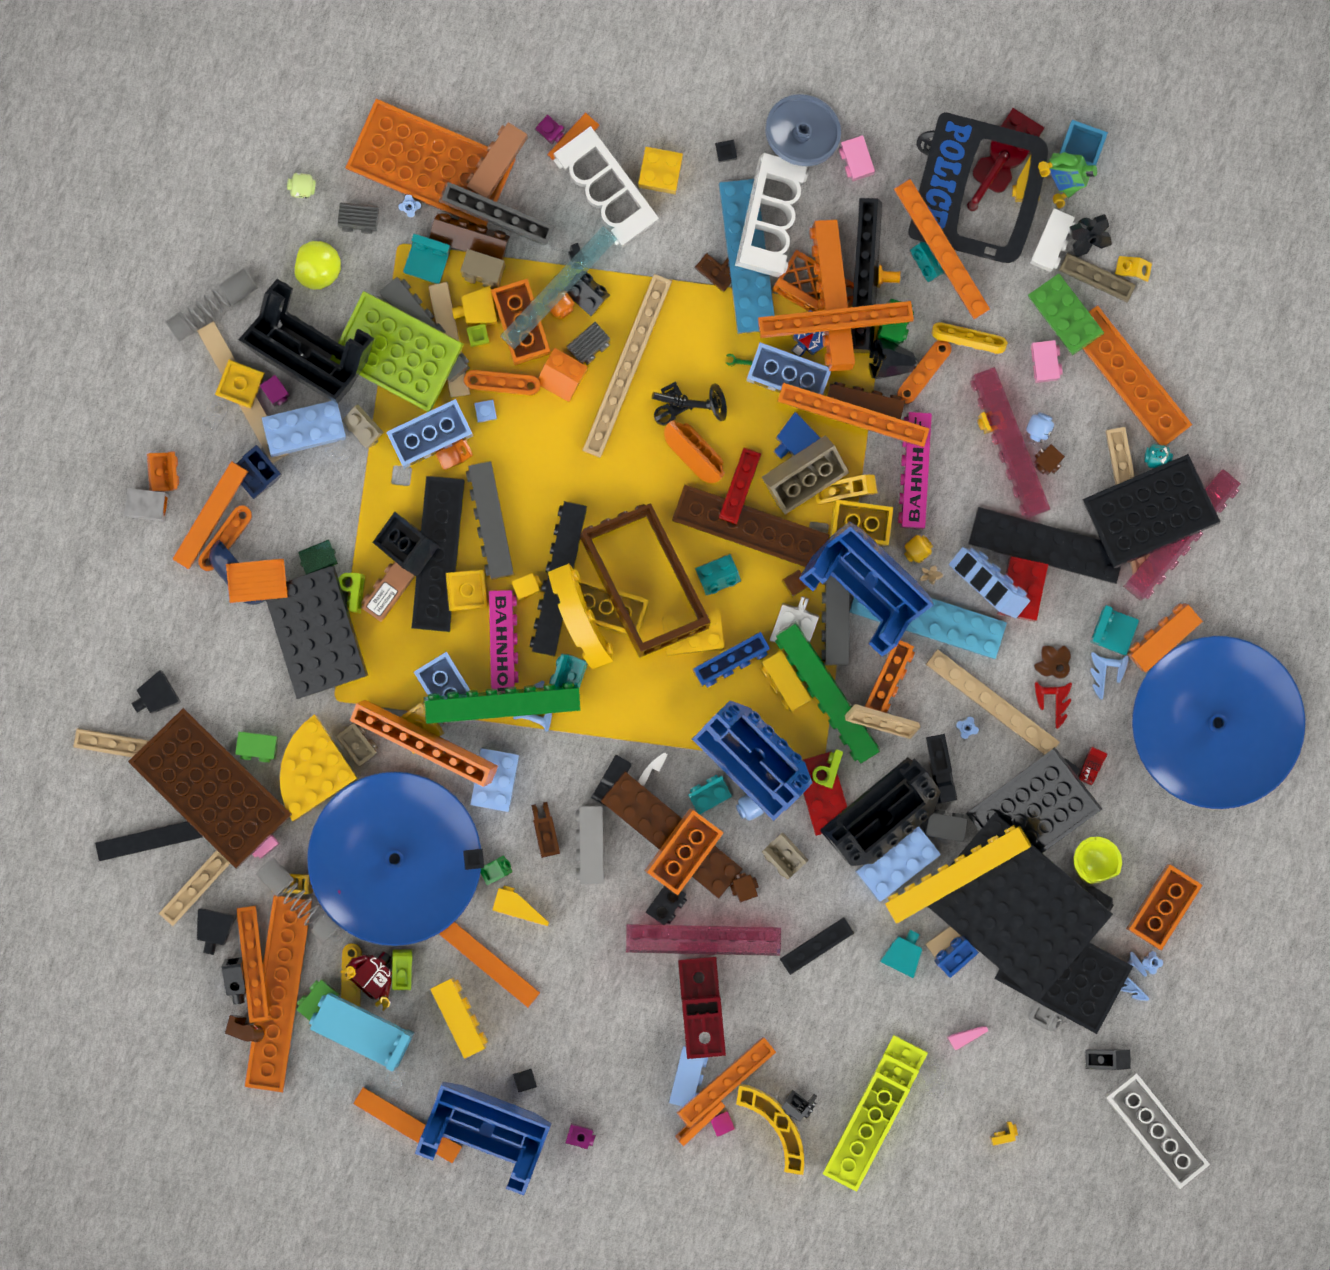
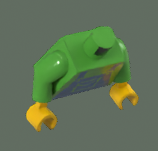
[1038,152,1097,209]

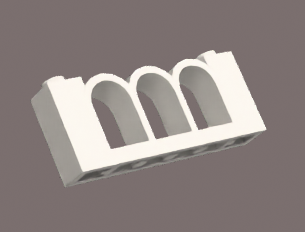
[553,126,659,247]
[735,153,808,277]

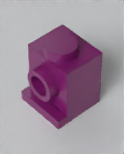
[565,1123,596,1150]

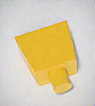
[452,286,498,325]

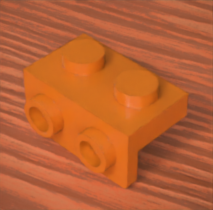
[147,451,179,492]

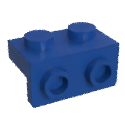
[934,936,979,978]

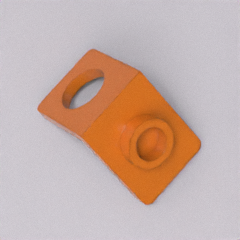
[436,439,473,470]

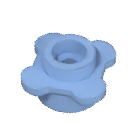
[398,194,421,217]
[956,717,979,739]
[1142,951,1163,975]

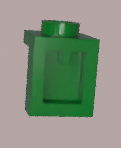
[480,855,513,886]

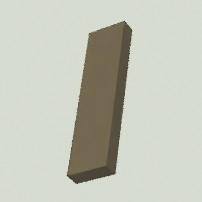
[1058,253,1136,303]

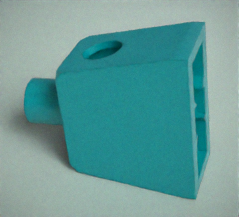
[879,930,922,978]

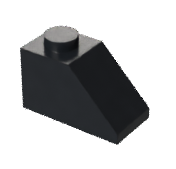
[1085,1049,1131,1070]

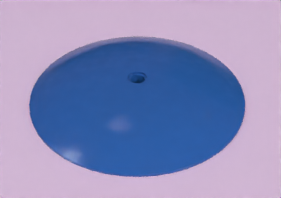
[1132,636,1305,809]
[307,772,481,946]

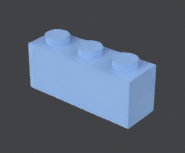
[669,1046,708,1107]

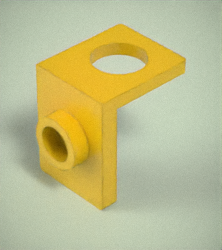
[1115,256,1152,282]
[977,409,1006,434]

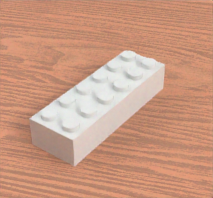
[1104,1072,1210,1189]

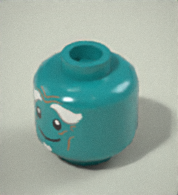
[1144,444,1173,469]

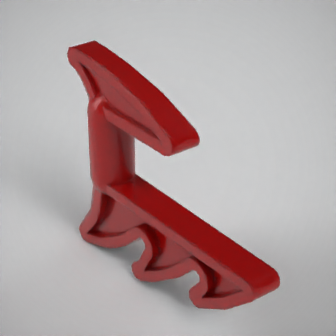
[1035,682,1072,729]

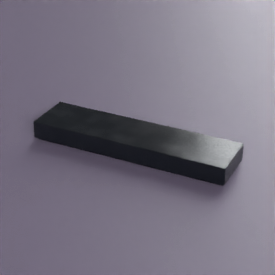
[780,917,854,975]

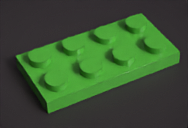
[1028,274,1104,356]

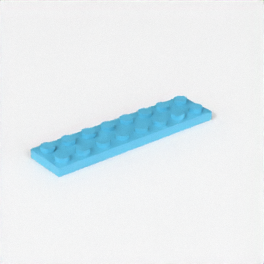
[849,597,1007,659]

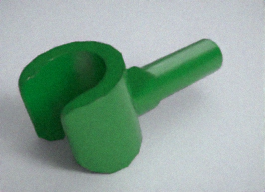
[725,354,752,366]

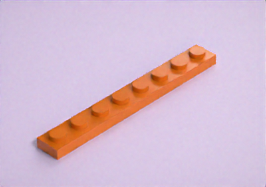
[894,179,990,319]
[758,301,914,338]
[777,383,930,447]

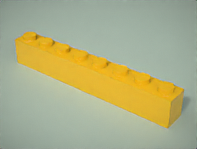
[885,825,1031,924]

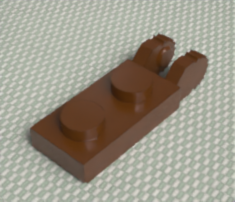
[531,802,560,858]

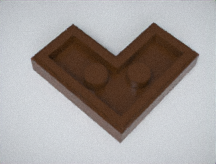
[694,253,731,292]

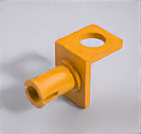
[877,265,900,288]

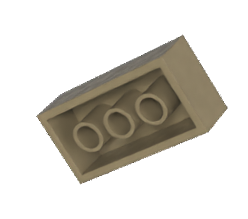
[762,435,849,515]

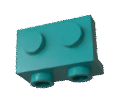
[910,242,945,283]
[695,554,741,595]
[549,653,588,688]

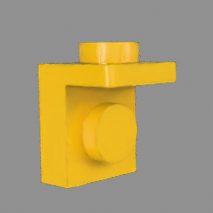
[990,1121,1018,1146]

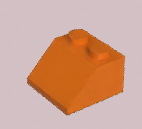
[538,348,588,402]

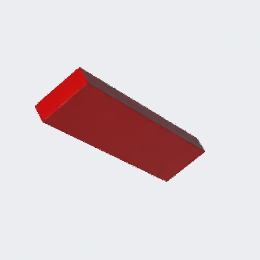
[719,447,761,524]

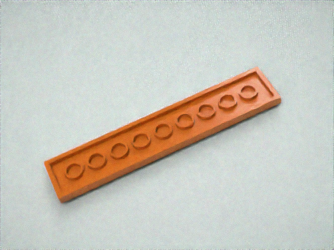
[245,895,312,1093]

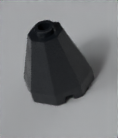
[869,339,917,379]

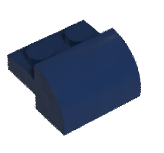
[236,445,282,499]

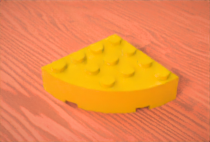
[280,714,358,822]

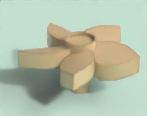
[920,565,943,585]

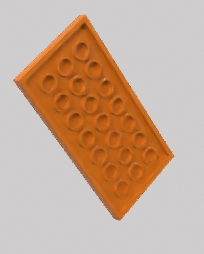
[345,99,516,227]

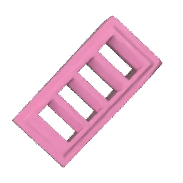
[947,1026,988,1050]

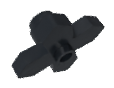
[1069,214,1112,257]

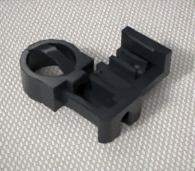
[654,381,693,426]

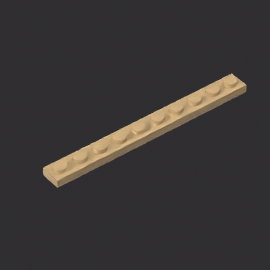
[583,274,672,458]

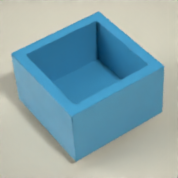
[1059,120,1108,165]

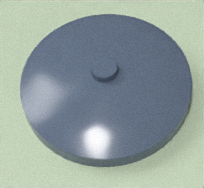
[765,94,841,166]

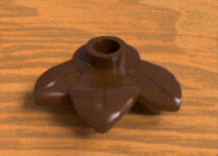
[1034,645,1071,679]

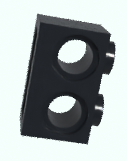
[645,886,687,925]

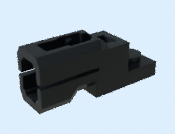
[925,734,958,804]

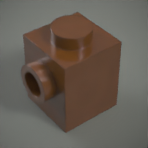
[1034,444,1065,475]
[730,872,759,903]

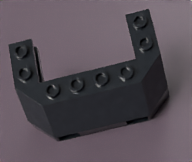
[238,279,374,404]
[820,757,941,866]

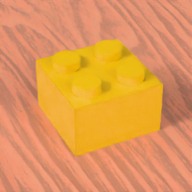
[638,146,683,195]

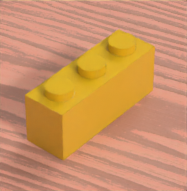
[761,650,812,712]

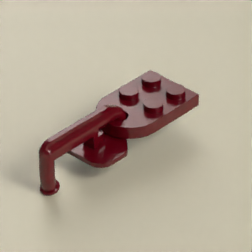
[967,108,1045,211]

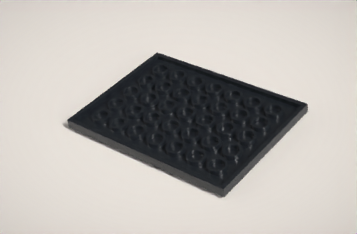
[927,813,1113,1002]

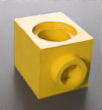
[511,573,542,601]

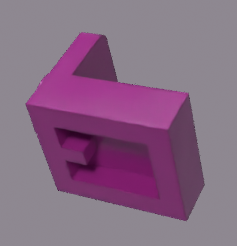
[535,114,565,145]

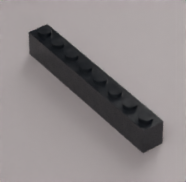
[851,198,883,354]
[529,501,587,657]

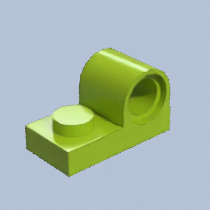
[339,573,365,613]
[812,749,843,788]
[392,949,412,990]

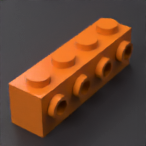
[1127,603,1203,672]
[864,640,915,713]

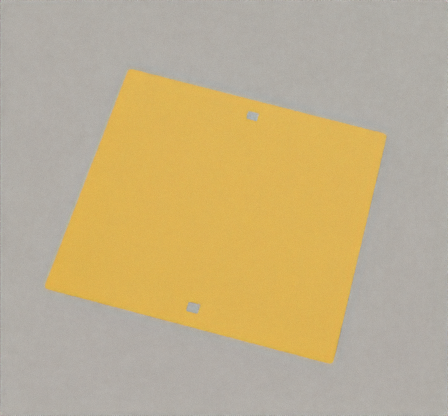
[334,244,879,759]

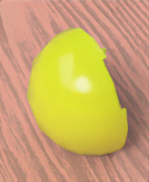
[294,241,341,290]
[1073,837,1122,884]

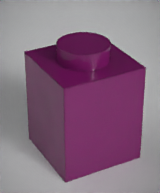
[260,375,290,407]

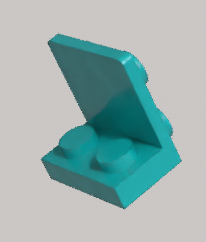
[403,233,451,284]
[1090,605,1139,655]
[688,774,732,815]

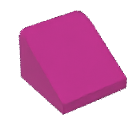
[711,1111,735,1137]

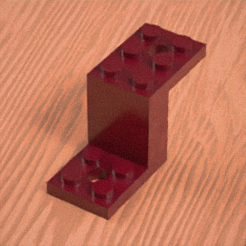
[678,956,726,1059]

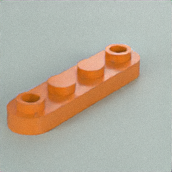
[897,340,951,404]
[464,370,540,396]
[198,506,252,572]

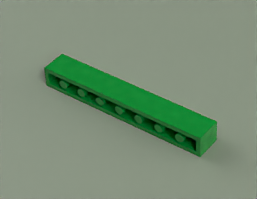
[775,621,880,764]
[423,682,581,724]

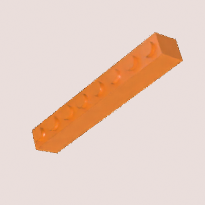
[809,220,855,371]
[350,700,498,787]

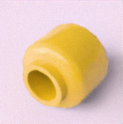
[904,535,933,563]

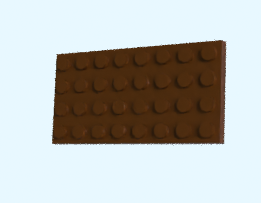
[128,708,292,870]

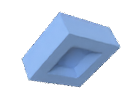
[474,400,497,423]

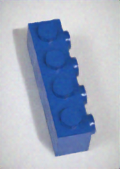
[693,632,770,688]

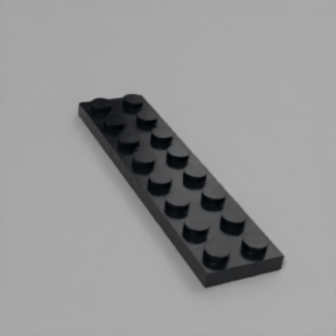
[411,476,465,632]
[968,507,1121,584]

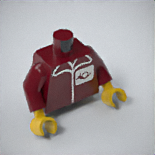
[341,951,392,1011]

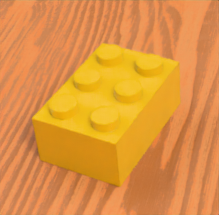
[829,500,893,547]
[662,610,724,656]

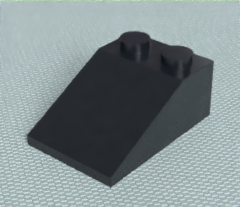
[372,512,439,577]

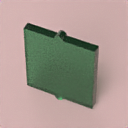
[298,539,338,575]

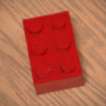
[997,556,1048,622]

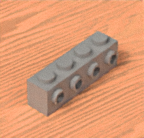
[576,806,604,884]

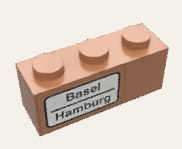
[361,562,415,622]

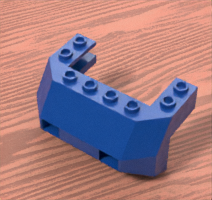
[799,521,934,657]
[692,701,812,821]
[415,1082,552,1196]

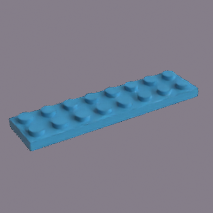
[719,179,774,334]

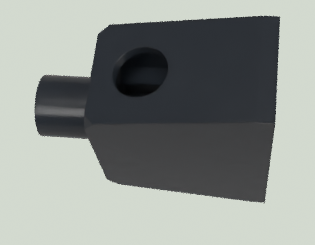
[131,670,181,714]
[197,908,236,955]
[221,957,246,1005]

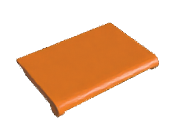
[226,559,288,603]

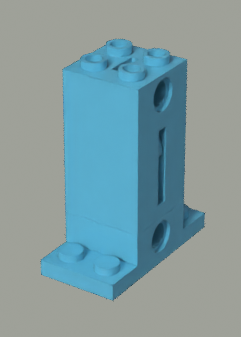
[309,993,415,1072]

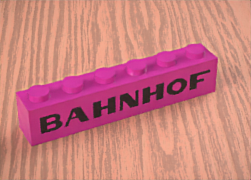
[898,412,932,529]
[489,590,519,691]

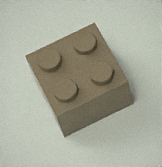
[461,249,506,289]

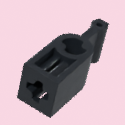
[591,755,632,807]

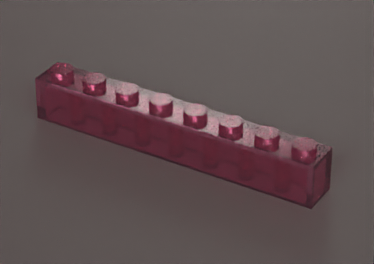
[970,367,1050,519]
[1123,469,1241,601]
[626,924,781,956]

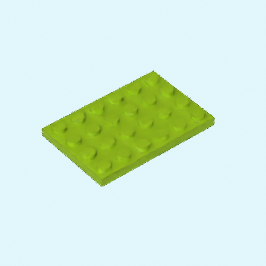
[330,291,464,412]

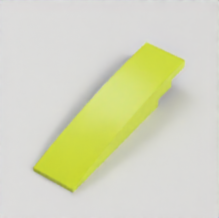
[822,1034,928,1192]

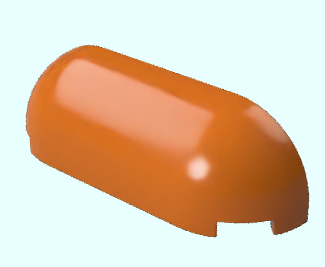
[664,420,725,483]

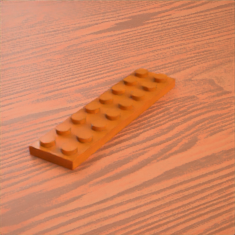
[1083,305,1193,446]

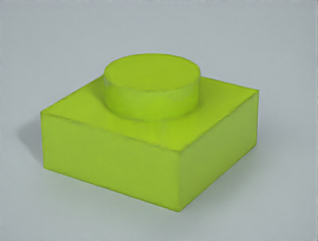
[466,324,490,347]

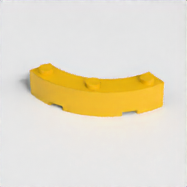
[548,564,614,669]
[736,1084,804,1175]

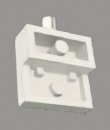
[770,596,819,643]

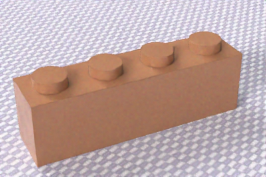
[466,122,528,199]

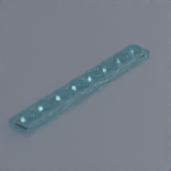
[500,226,617,349]

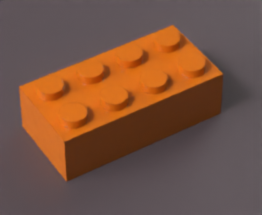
[491,278,551,365]
[644,809,724,895]
[1126,864,1203,950]

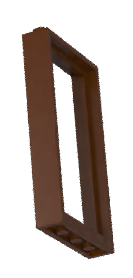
[580,503,711,658]

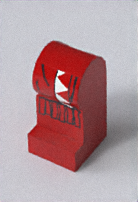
[1078,747,1108,786]

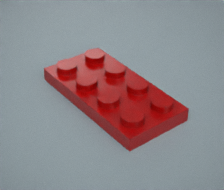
[802,751,847,836]

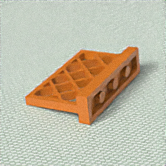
[772,250,854,311]

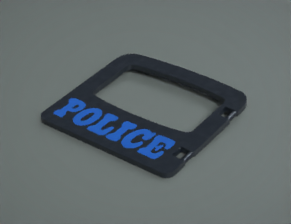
[908,112,1048,263]

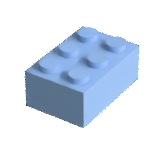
[414,652,470,696]
[470,748,520,812]

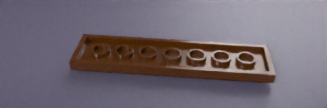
[672,484,829,567]
[601,771,743,899]

